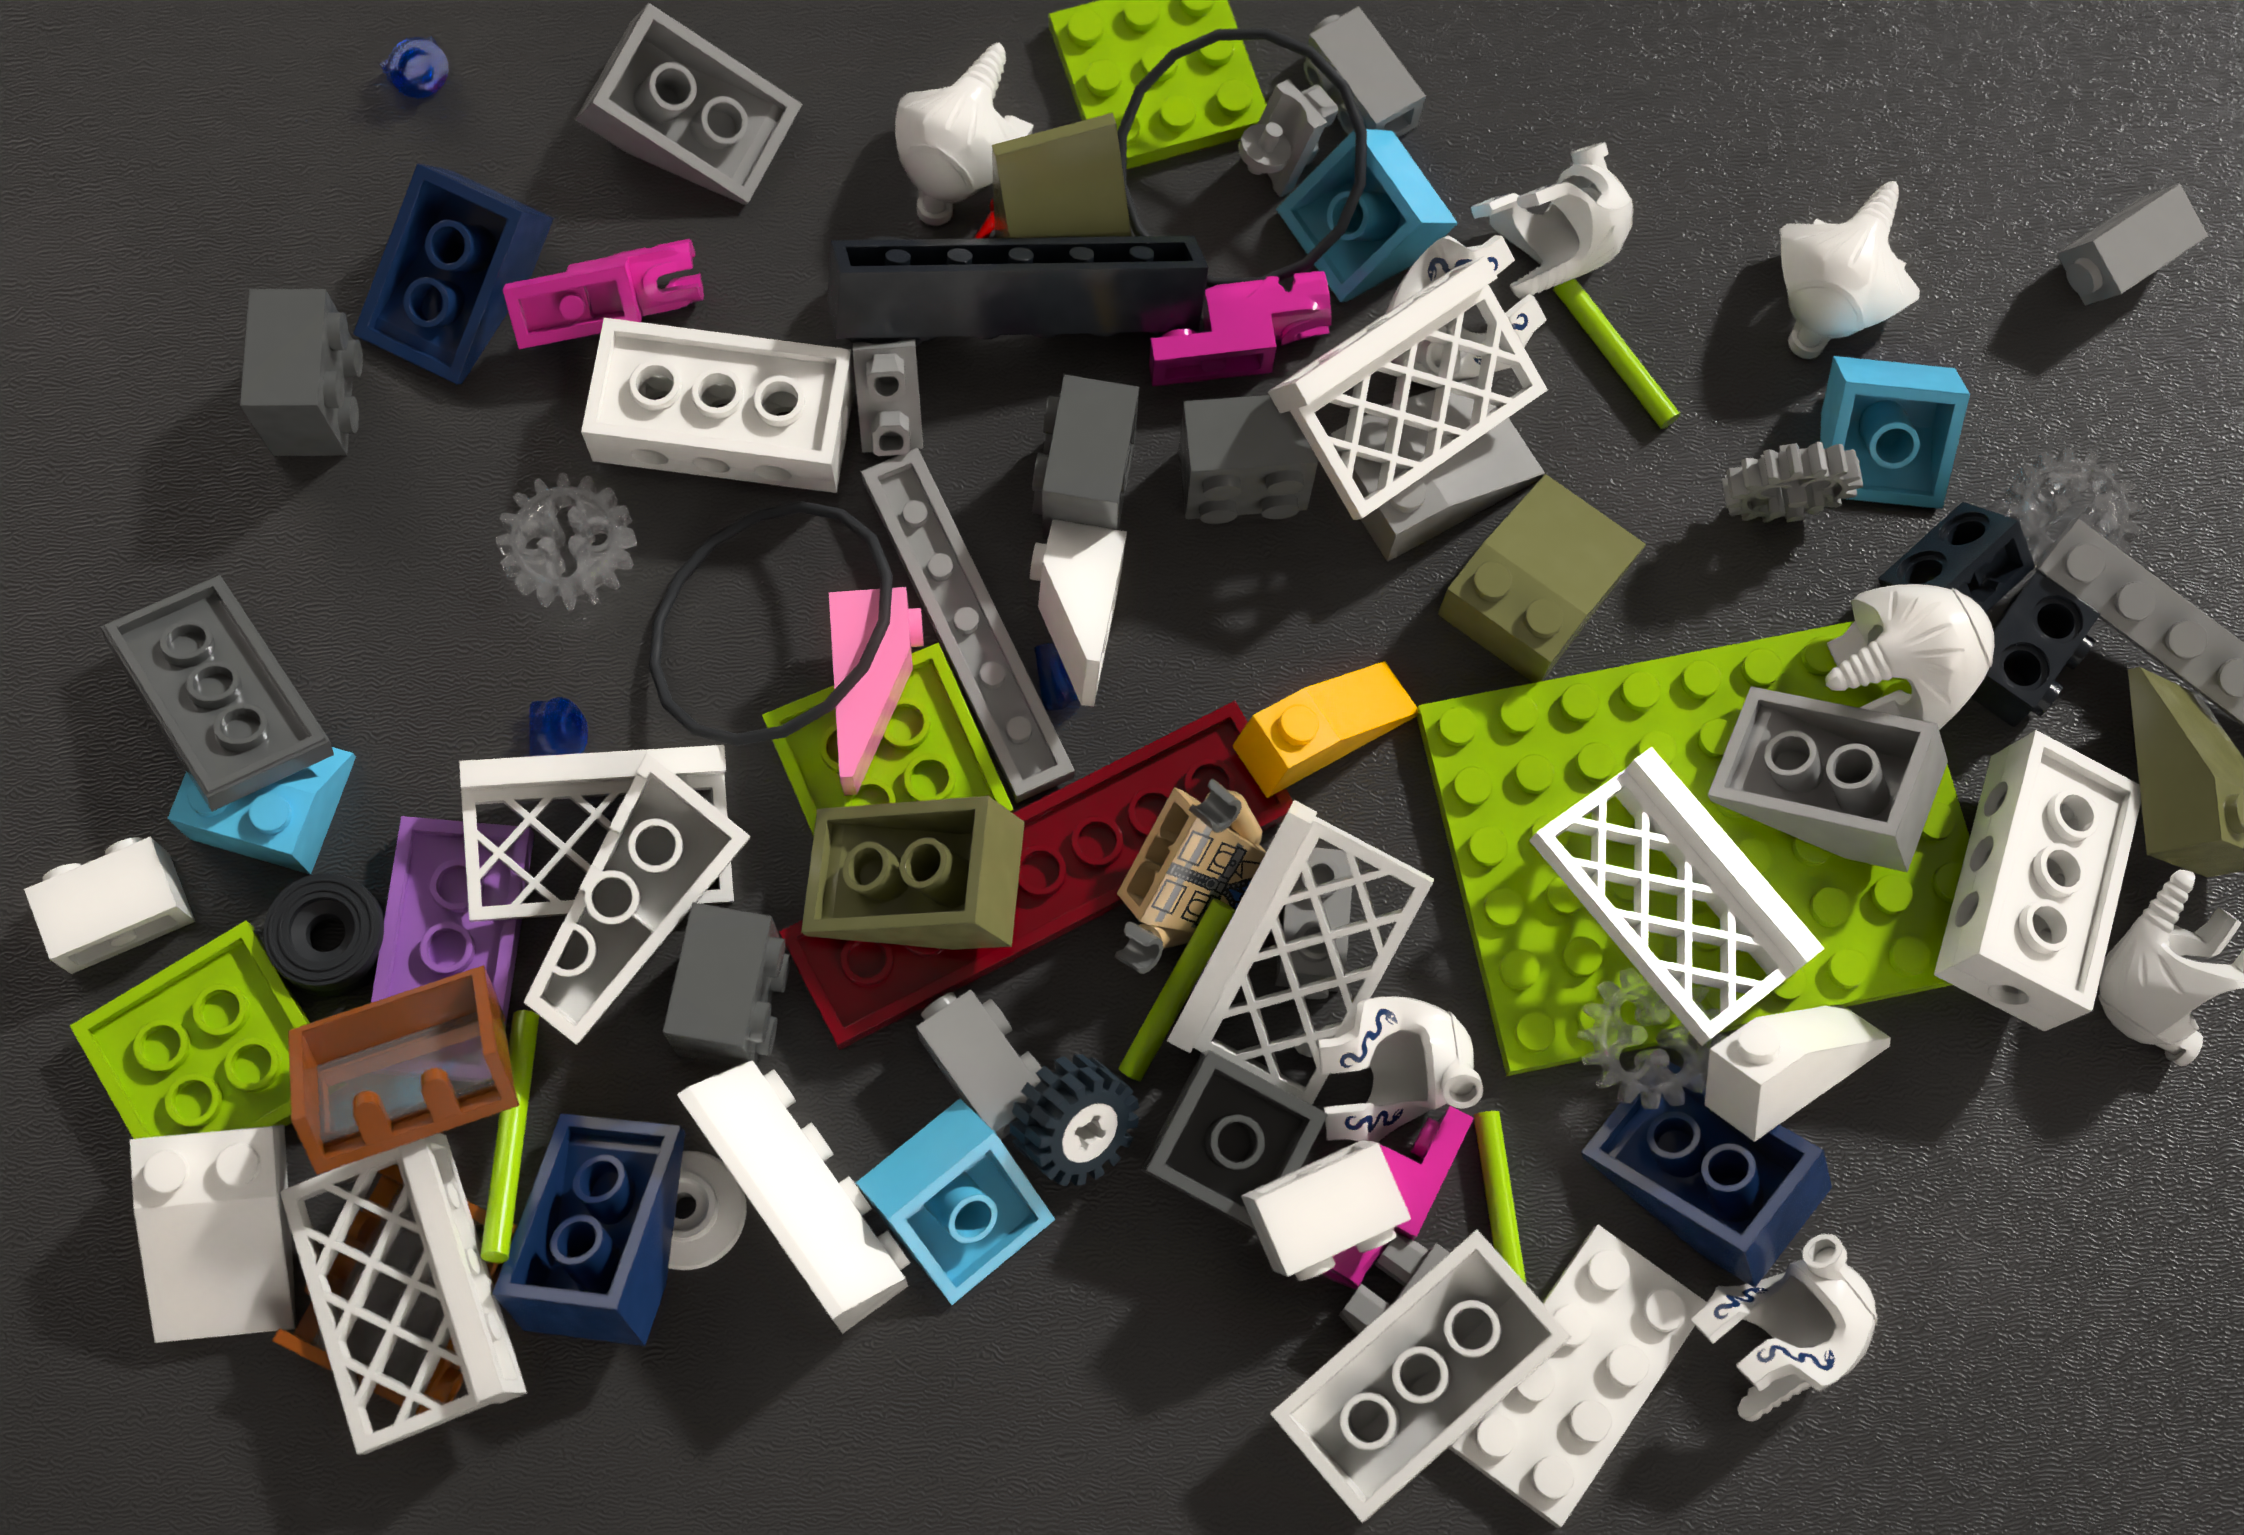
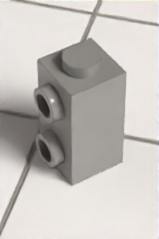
[1304,6,1426,138]
[2057,184,2208,306]
[1275,847,1352,999]
[916,989,1042,1140]

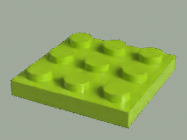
[1049,0,1266,169]
[762,643,1014,837]
[70,920,348,1139]

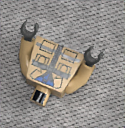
[1114,779,1266,974]

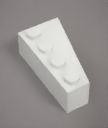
[524,751,751,1045]

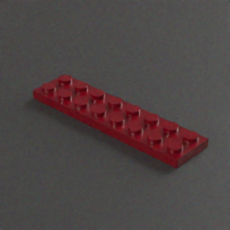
[779,701,1293,1050]

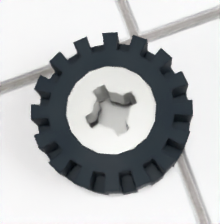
[1010,1054,1139,1186]

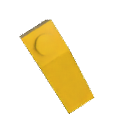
[1232,661,1418,798]

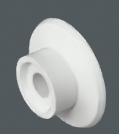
[669,1151,747,1270]

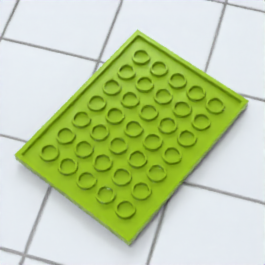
[1417,621,1970,1076]

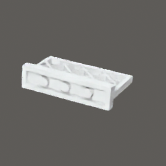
[1268,256,1548,520]
[459,745,734,922]
[1529,747,1824,1046]
[1167,800,1434,1105]
[280,1133,527,1454]

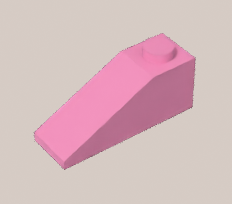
[829,587,924,796]

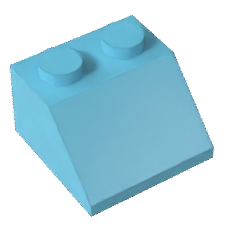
[1276,129,1458,302]
[1820,356,1970,509]
[167,747,356,875]
[856,1099,1055,1305]

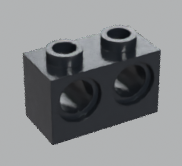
[1878,502,2035,613]
[1971,570,2101,727]

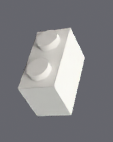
[24,837,195,974]
[1241,1140,1411,1281]

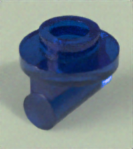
[379,36,449,98]
[1034,643,1079,711]
[529,697,588,757]

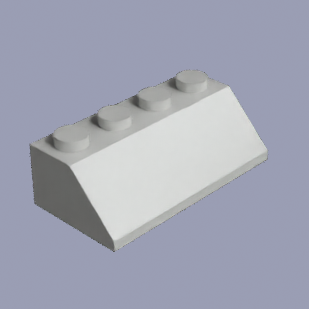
[677,1060,910,1334]
[1270,1230,1572,1523]

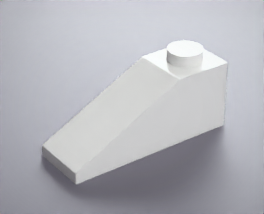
[1030,519,1127,707]
[1705,1005,1891,1142]

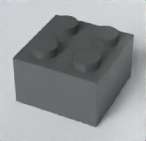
[240,289,363,456]
[1032,375,1139,538]
[1178,395,1318,524]
[663,902,791,1068]
[1140,1050,1328,1233]

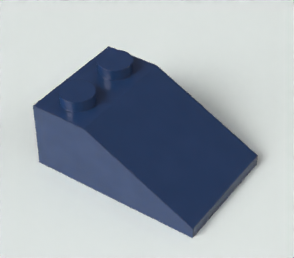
[353,163,554,384]
[1581,1055,1832,1288]
[492,1114,685,1346]

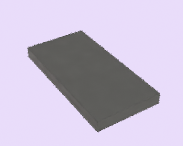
[100,575,334,811]

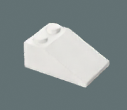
[130,1125,297,1343]

